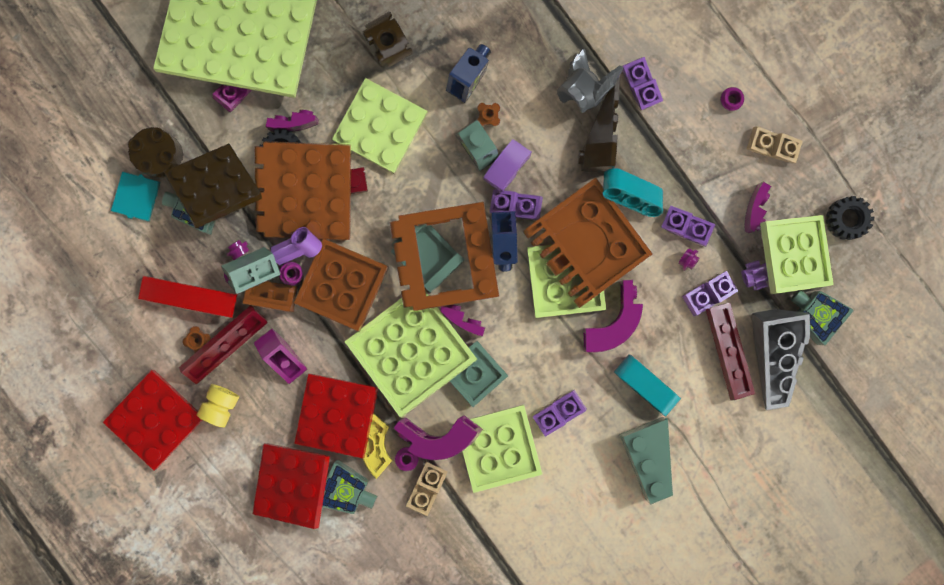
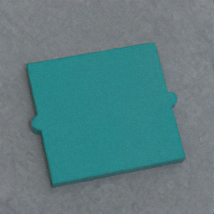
[111,172,161,222]

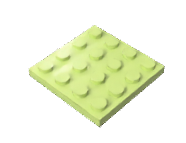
[345,291,478,418]

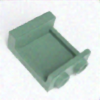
[391,224,465,293]

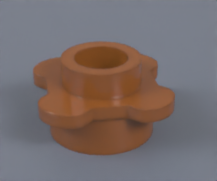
[477,103,500,126]
[183,326,211,353]

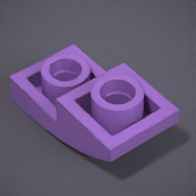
[622,57,663,110]
[483,139,532,192]
[490,189,543,220]
[662,205,715,247]
[682,271,738,316]
[533,390,587,437]

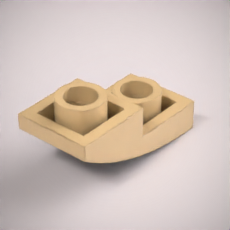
[747,126,803,163]
[406,462,448,517]

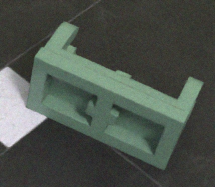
[221,247,280,294]

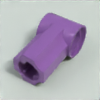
[271,227,322,265]

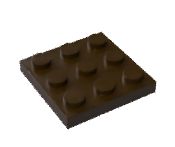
[163,143,262,229]

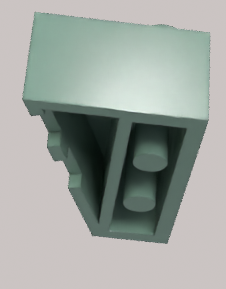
[619,417,673,505]

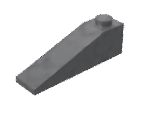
[752,309,810,410]

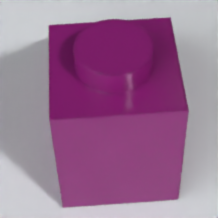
[254,328,308,384]

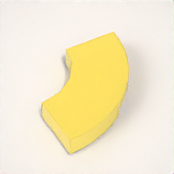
[363,413,392,479]

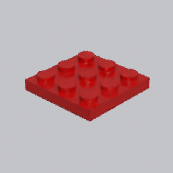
[103,370,203,471]
[294,374,378,458]
[252,443,330,529]

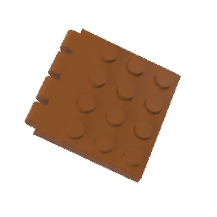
[255,141,351,240]

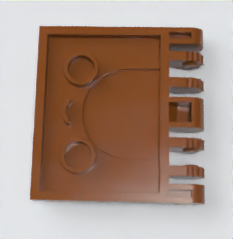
[522,178,653,308]

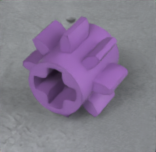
[742,260,769,290]

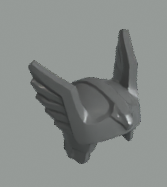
[557,49,624,113]

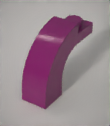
[583,280,643,352]
[394,415,483,460]

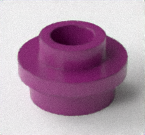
[720,87,744,111]
[226,240,249,260]
[678,248,700,271]
[279,262,303,285]
[395,447,419,471]

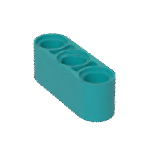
[603,168,663,217]
[614,354,681,417]

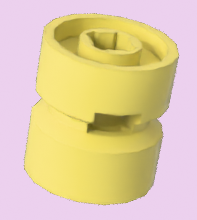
[197,384,239,428]

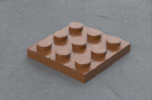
[294,238,389,332]

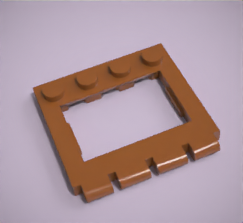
[390,202,499,311]

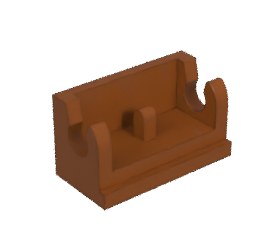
[243,281,298,312]

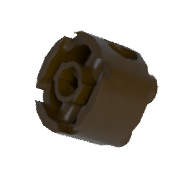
[363,12,413,68]
[128,127,184,179]

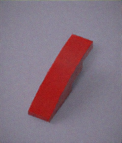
[138,276,237,318]

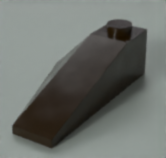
[578,76,620,173]

